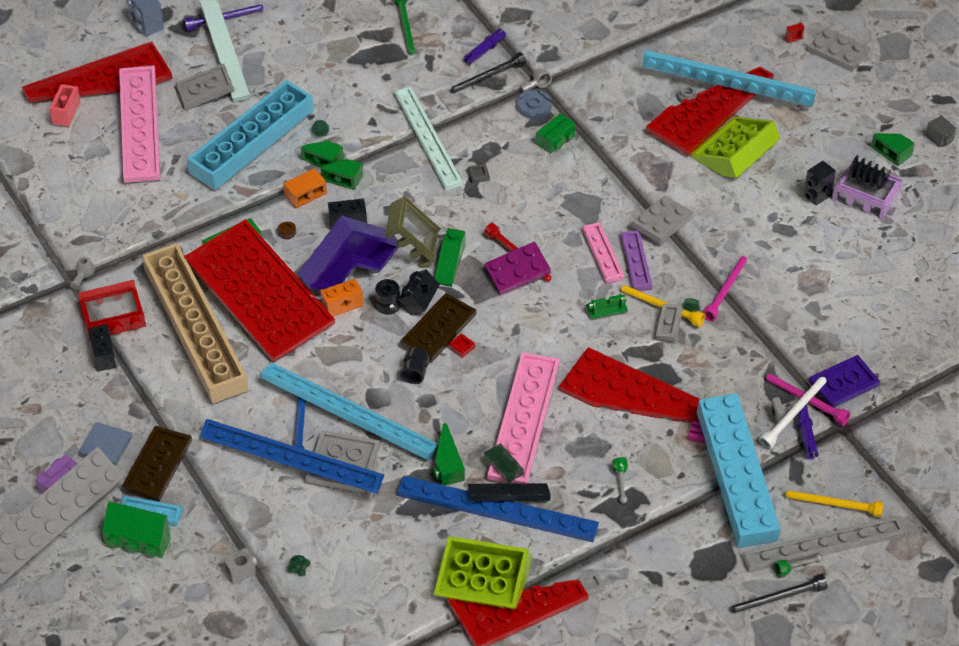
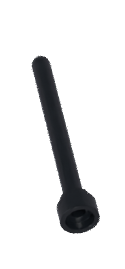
[450,52,526,93]
[730,573,828,613]

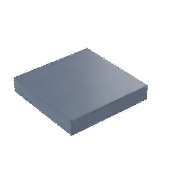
[78,422,133,467]

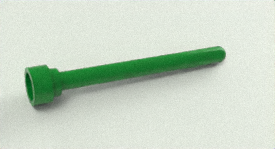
[394,0,415,55]

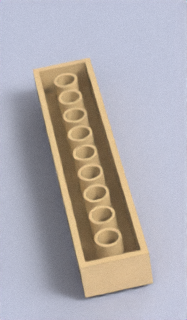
[142,243,249,404]

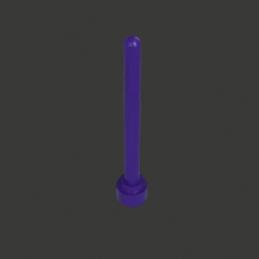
[183,4,264,32]

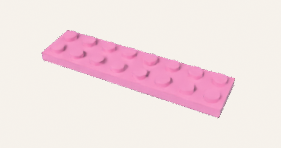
[119,66,161,183]
[488,352,560,483]

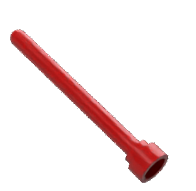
[484,223,552,282]

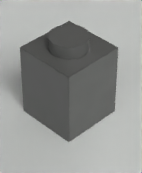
[926,115,956,148]

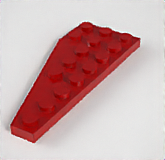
[22,41,173,102]
[646,66,774,156]
[559,347,700,422]

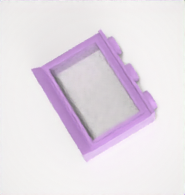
[832,160,903,220]

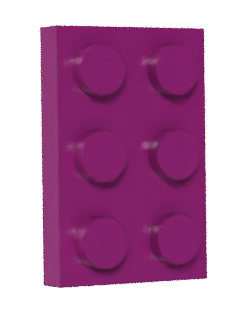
[484,241,551,295]

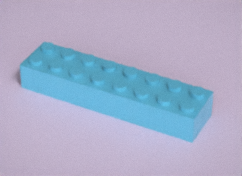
[187,80,314,190]
[697,393,780,548]

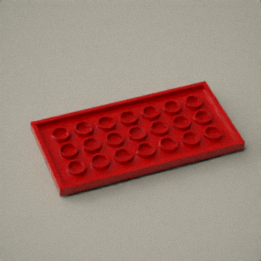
[184,219,335,363]

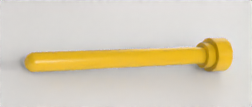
[621,285,705,328]
[785,490,884,518]

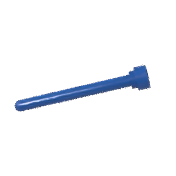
[293,397,306,450]

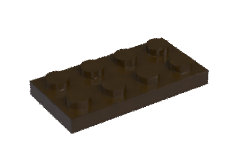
[400,293,477,363]
[121,425,192,502]

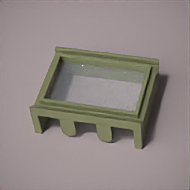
[385,196,441,268]

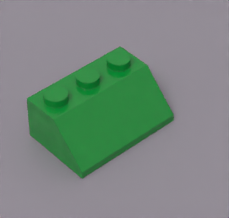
[102,501,171,558]

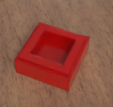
[785,22,805,43]
[448,333,475,358]

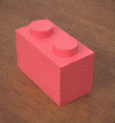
[49,84,81,126]

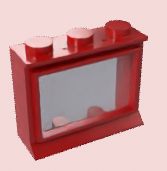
[78,280,146,340]

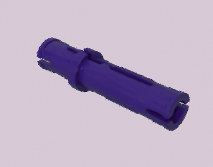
[463,28,506,65]
[797,405,819,459]

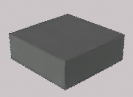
[468,164,490,184]

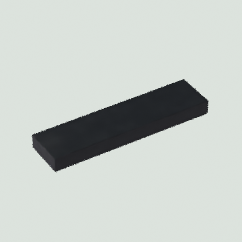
[467,483,551,501]

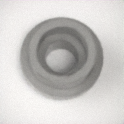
[679,86,696,101]

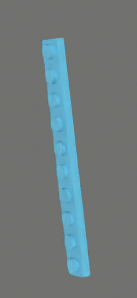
[643,50,816,107]
[260,362,439,460]

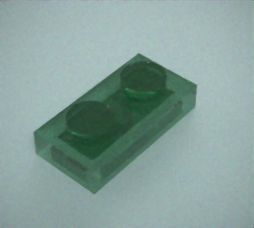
[484,443,524,483]

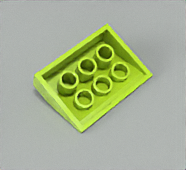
[690,116,781,178]
[434,536,533,609]

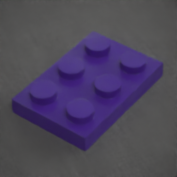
[809,355,880,407]

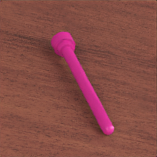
[702,256,747,322]
[766,374,851,426]

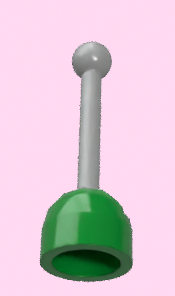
[612,457,628,504]
[774,554,823,577]

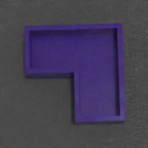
[298,216,399,290]

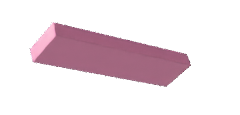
[582,222,624,284]

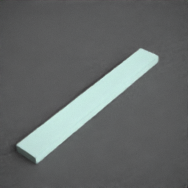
[199,0,250,102]
[394,86,463,190]

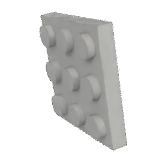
[306,430,380,493]

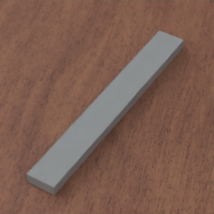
[742,516,905,573]

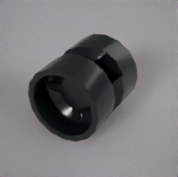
[375,279,400,315]
[399,347,430,384]

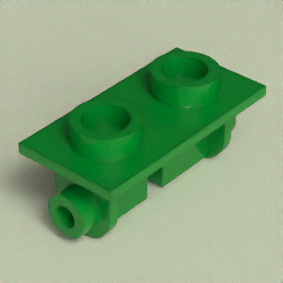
[586,294,628,319]

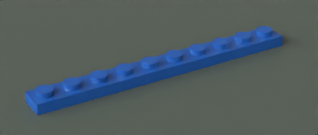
[200,418,384,494]
[397,476,599,543]

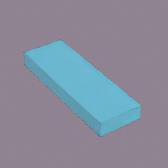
[121,496,183,527]

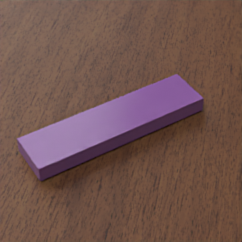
[621,230,653,291]

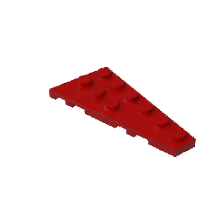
[448,579,589,646]

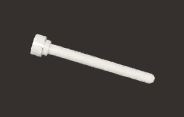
[759,377,826,449]

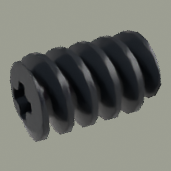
[850,155,891,190]

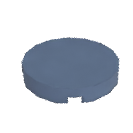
[517,90,552,119]

